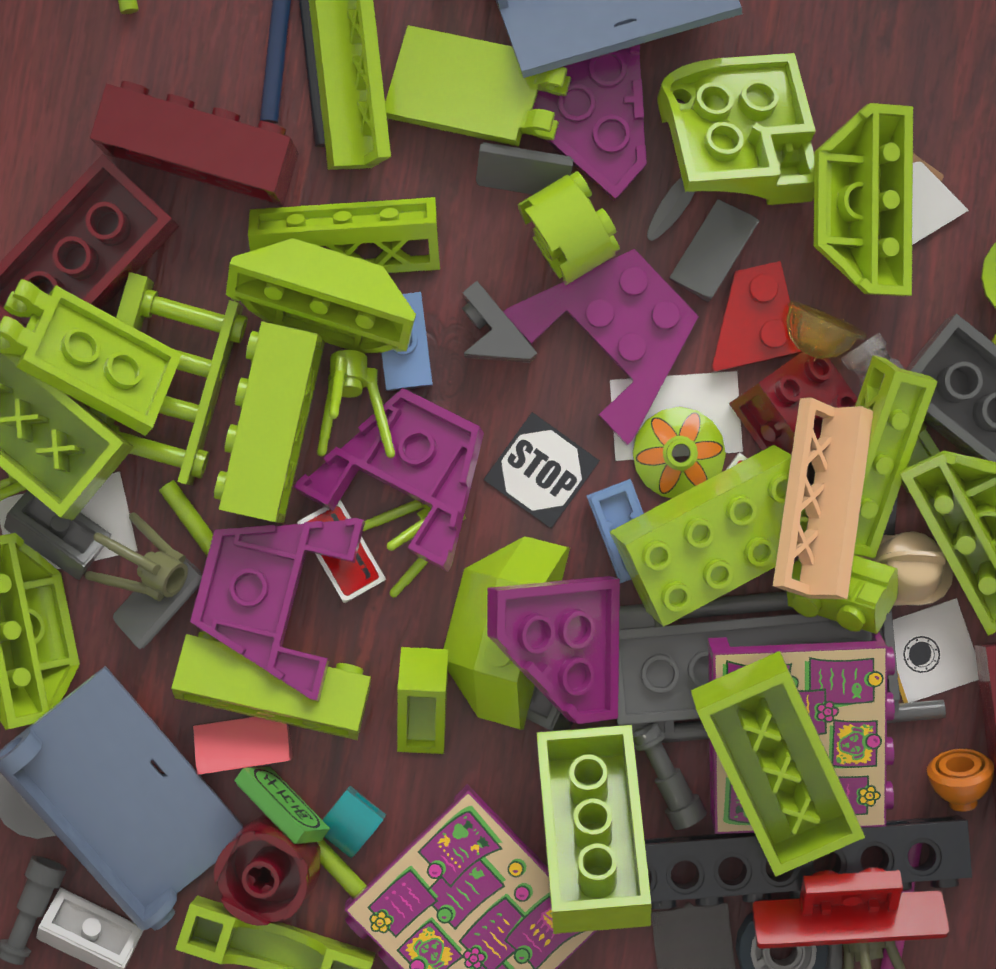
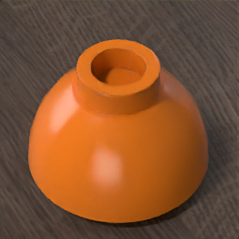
[927,749,994,812]

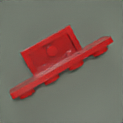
[752,868,949,949]

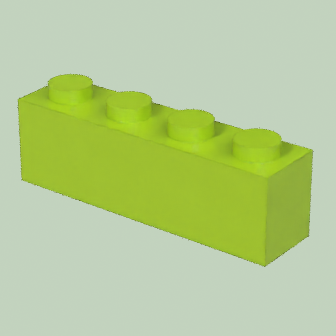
[171,631,371,740]

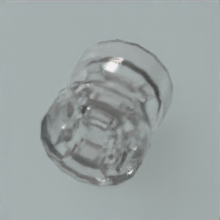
[840,332,905,389]

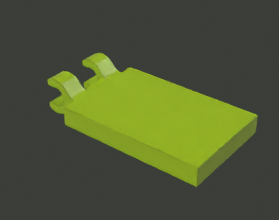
[385,25,571,147]
[0,279,182,436]

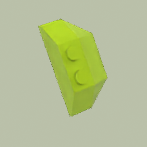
[814,103,913,296]
[226,238,416,353]
[900,451,996,636]
[0,533,80,730]
[444,536,570,730]

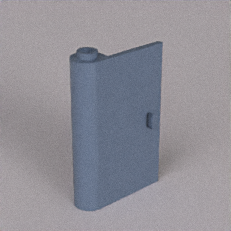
[496,0,743,78]
[0,666,244,931]

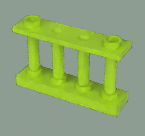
[90,272,248,486]

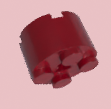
[214,815,321,926]

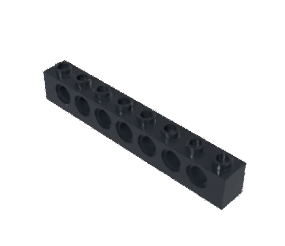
[644,815,972,909]

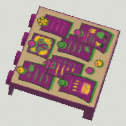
[708,632,895,834]
[344,784,597,969]

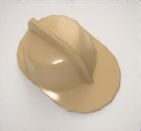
[854,531,953,606]

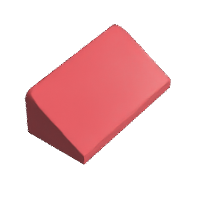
[193,717,293,775]

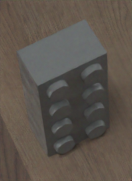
[905,314,996,462]

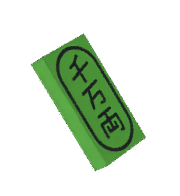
[234,766,330,844]

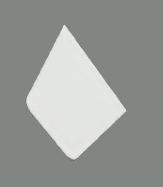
[912,162,969,245]

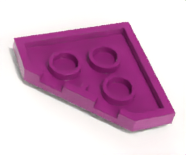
[533,44,647,201]
[487,576,620,724]

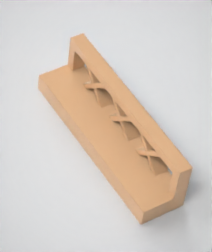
[773,398,873,599]

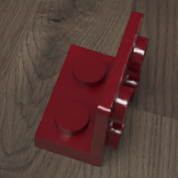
[729,343,858,455]

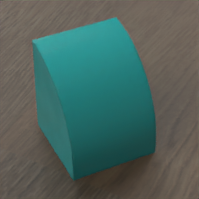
[322,786,386,859]

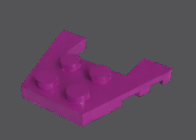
[504,249,699,445]
[294,388,484,572]
[190,518,365,701]

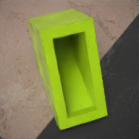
[397,647,448,754]

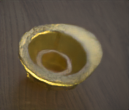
[786,300,867,359]

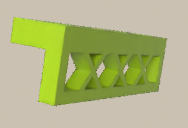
[309,0,391,170]
[248,197,440,273]
[854,355,938,558]

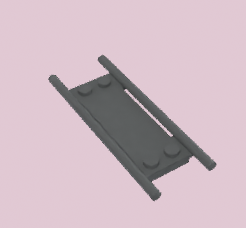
[616,591,946,744]

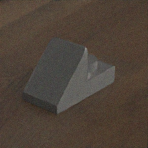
[462,281,537,363]

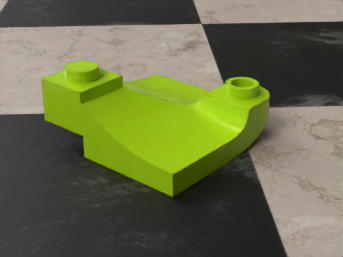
[657,53,816,205]

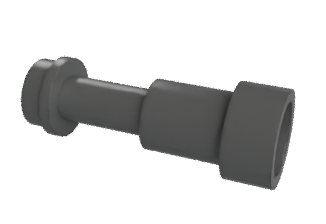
[633,723,707,830]
[0,856,67,965]

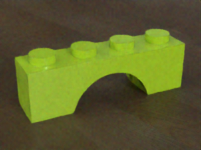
[175,895,376,969]

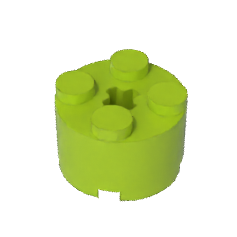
[518,171,620,285]

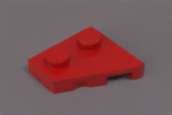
[711,261,802,373]

